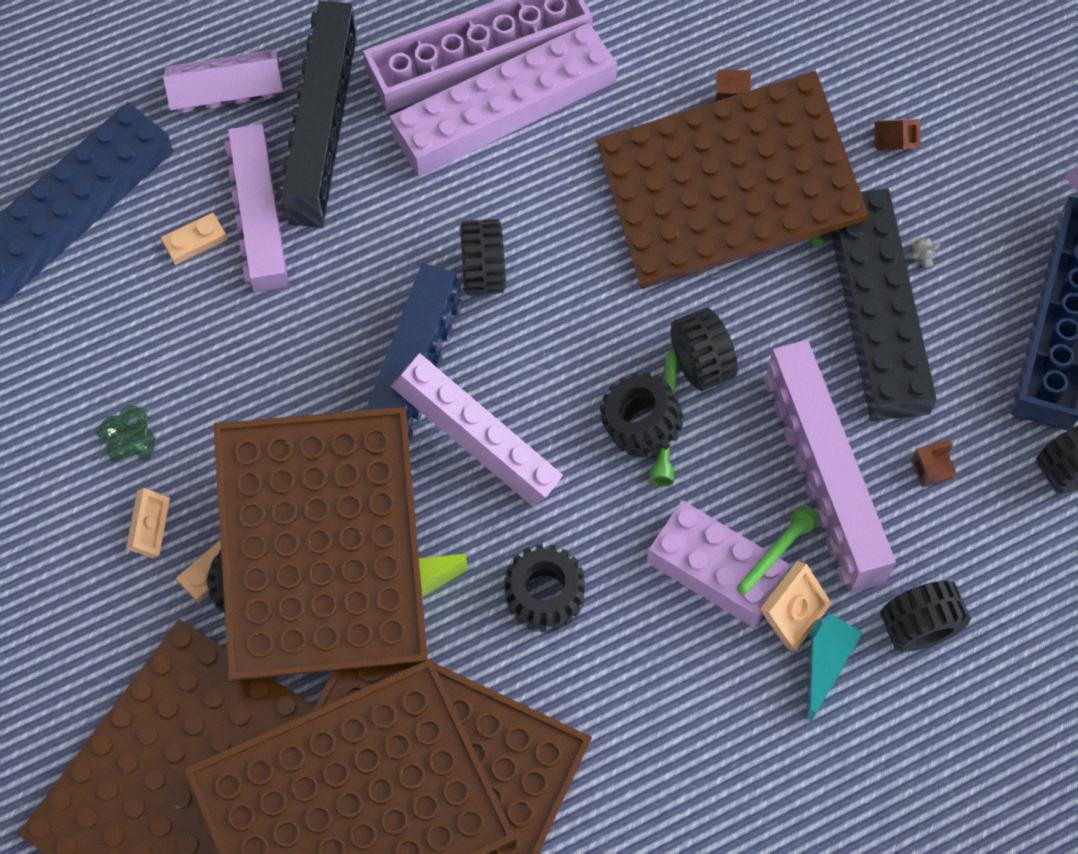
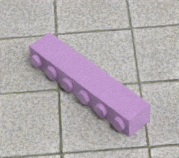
[225,124,289,293]
[390,353,563,507]

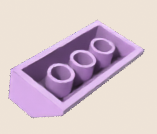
[163,49,283,113]

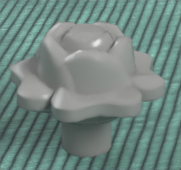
[906,237,940,269]

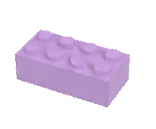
[647,500,791,628]

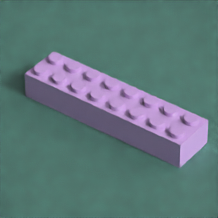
[363,0,593,113]
[390,22,617,177]
[764,339,896,594]

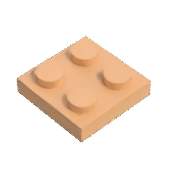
[760,561,832,652]

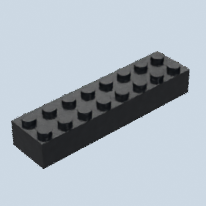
[279,0,357,228]
[831,188,937,421]

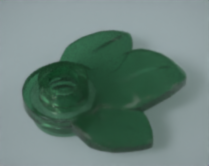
[97,406,155,463]

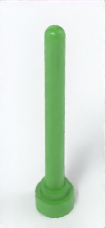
[649,351,678,487]
[737,505,818,595]

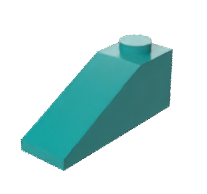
[806,613,863,721]

